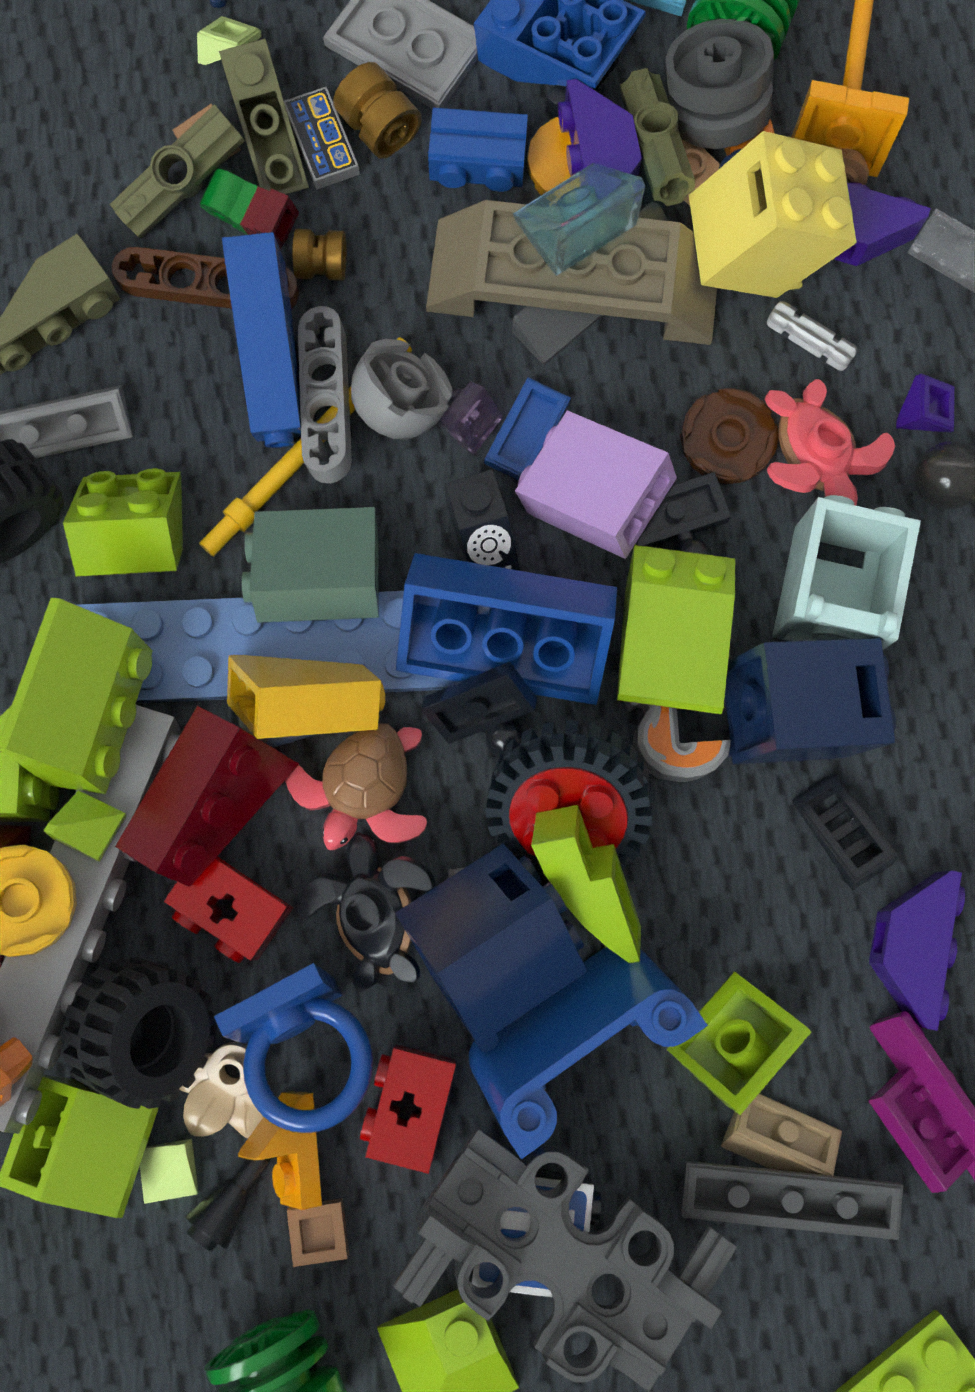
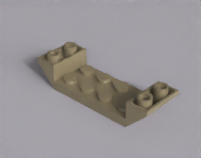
[426,200,717,345]

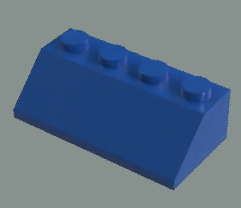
[395,553,617,705]

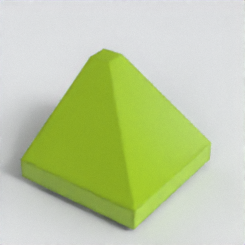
[44,790,127,862]

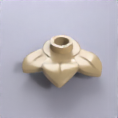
[179,1042,263,1139]

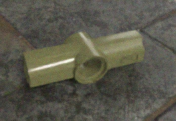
[620,68,695,206]
[110,104,245,239]

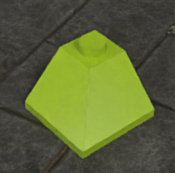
[377,1289,519,1392]

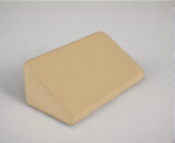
[721,1094,842,1176]

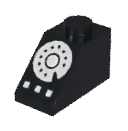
[444,469,520,571]

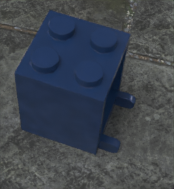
[725,638,896,765]
[395,843,588,1052]

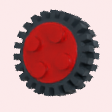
[486,721,653,876]

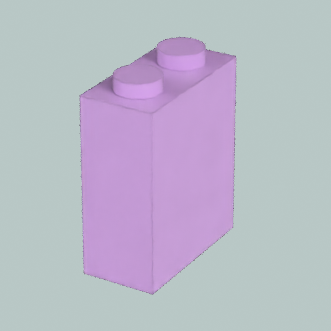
[515,411,677,559]

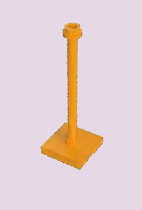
[791,0,909,177]

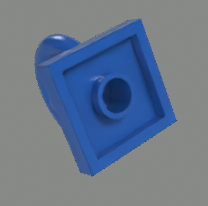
[214,963,373,1133]

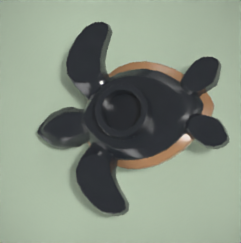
[297,832,435,992]

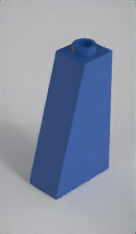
[222,232,301,448]

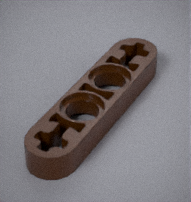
[112,247,299,309]

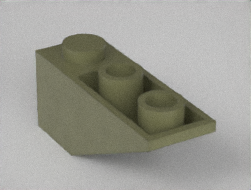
[219,39,309,194]
[0,233,121,375]

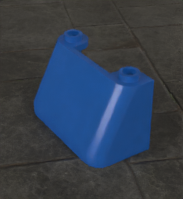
[469,946,708,1159]

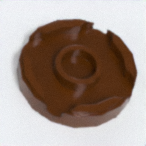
[680,388,779,484]

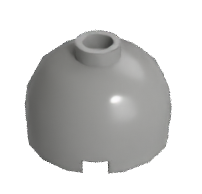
[351,339,452,440]

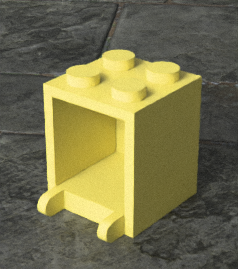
[689,131,857,298]

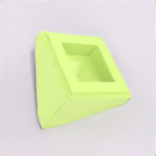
[197,16,261,65]
[140,1139,199,1204]

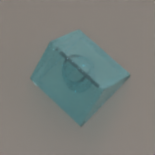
[513,163,645,276]

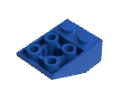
[474,0,646,88]

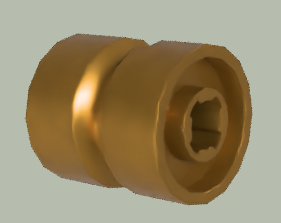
[333,62,422,159]

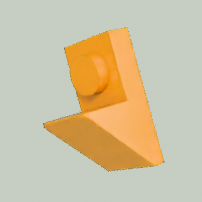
[238,1091,322,1210]

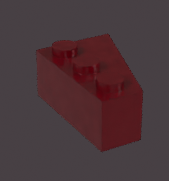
[115,706,299,887]

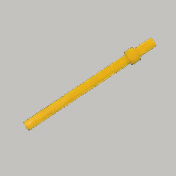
[199,337,412,557]

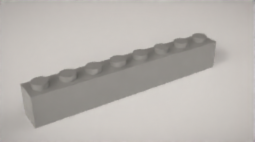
[0,705,182,1134]

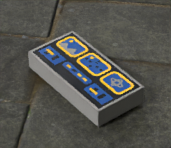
[284,86,360,190]

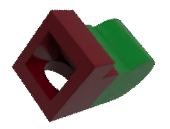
[199,169,299,250]

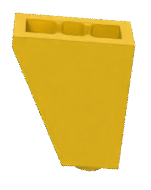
[227,655,385,739]

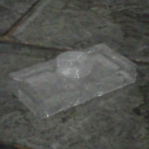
[907,208,975,293]

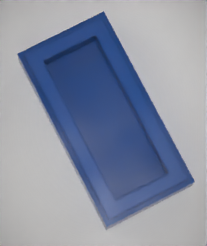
[484,377,571,480]

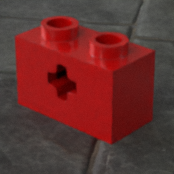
[164,856,294,963]
[360,1044,457,1174]

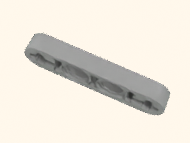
[298,306,352,483]

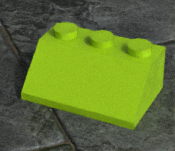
[0,598,153,794]

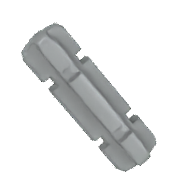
[767,301,857,371]

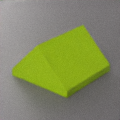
[666,972,811,1115]

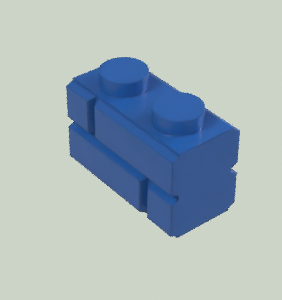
[428,107,528,192]

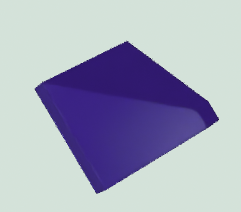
[896,373,955,432]

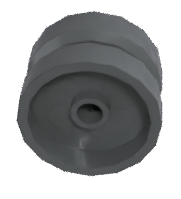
[665,18,774,149]

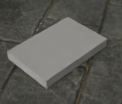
[323,0,478,109]

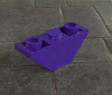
[558,79,642,215]
[834,183,931,266]
[869,870,965,1031]

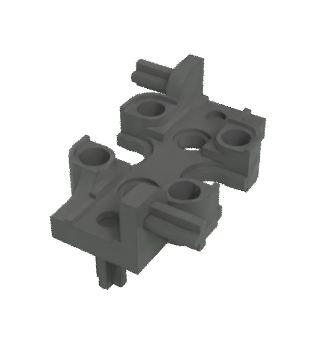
[393,1126,737,1392]

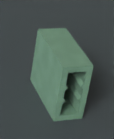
[242,507,379,623]

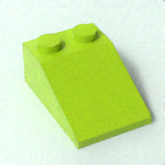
[617,545,735,714]

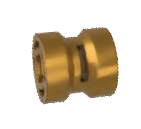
[293,229,347,281]

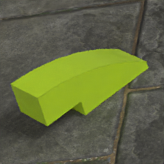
[531,805,641,963]

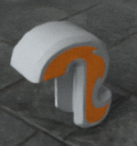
[624,701,731,782]

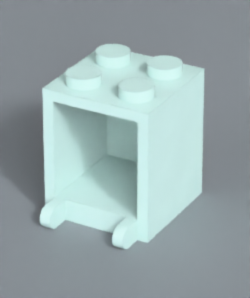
[772,495,921,650]

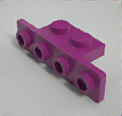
[868,1011,975,1193]

